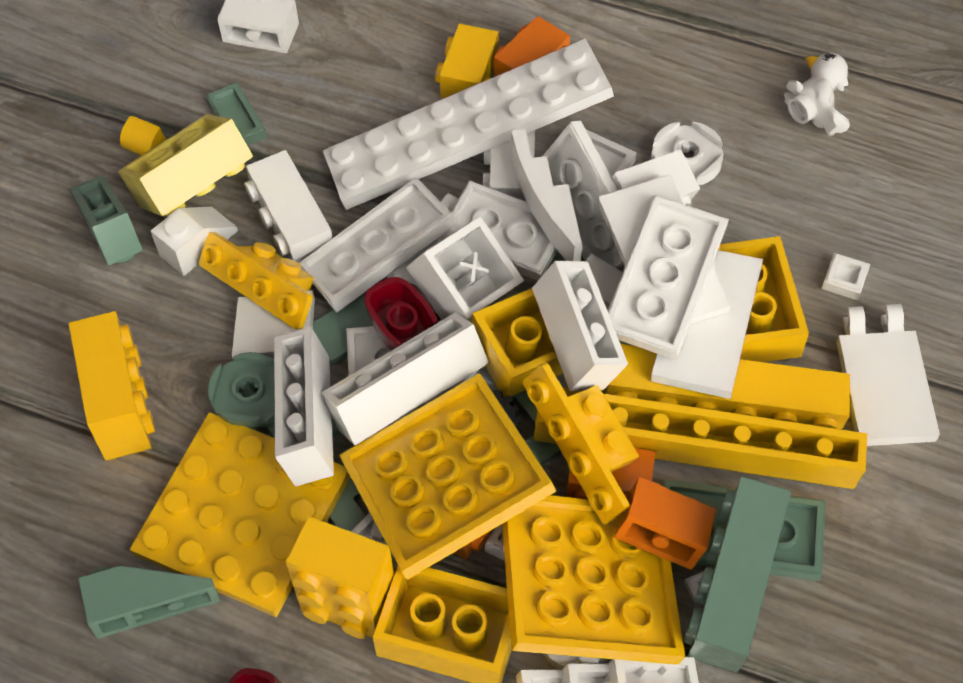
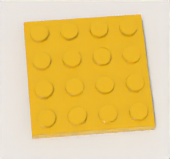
[339,373,556,580]
[129,412,351,618]
[502,495,685,665]

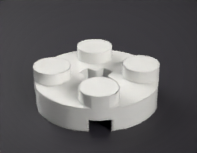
[651,122,724,185]

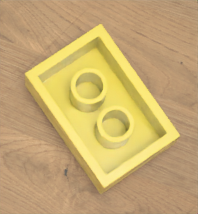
[118,114,253,217]

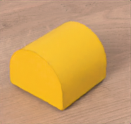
[120,116,166,156]

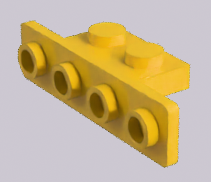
[199,232,314,330]
[523,363,639,524]

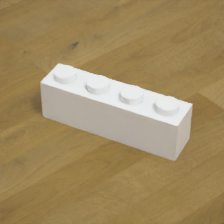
[321,312,489,445]
[274,326,334,487]

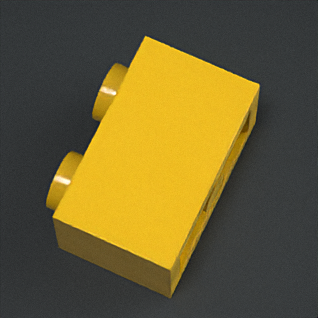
[435,23,499,98]

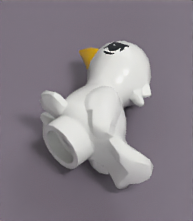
[784,53,850,136]

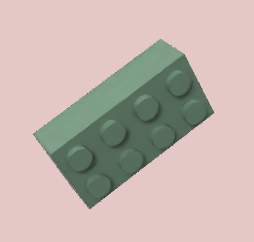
[683,476,792,673]

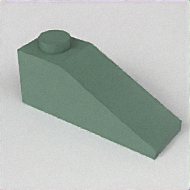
[70,175,143,265]
[78,566,221,639]

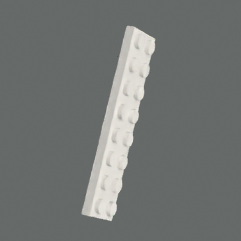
[323,38,614,210]

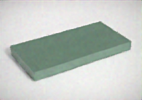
[661,479,826,581]

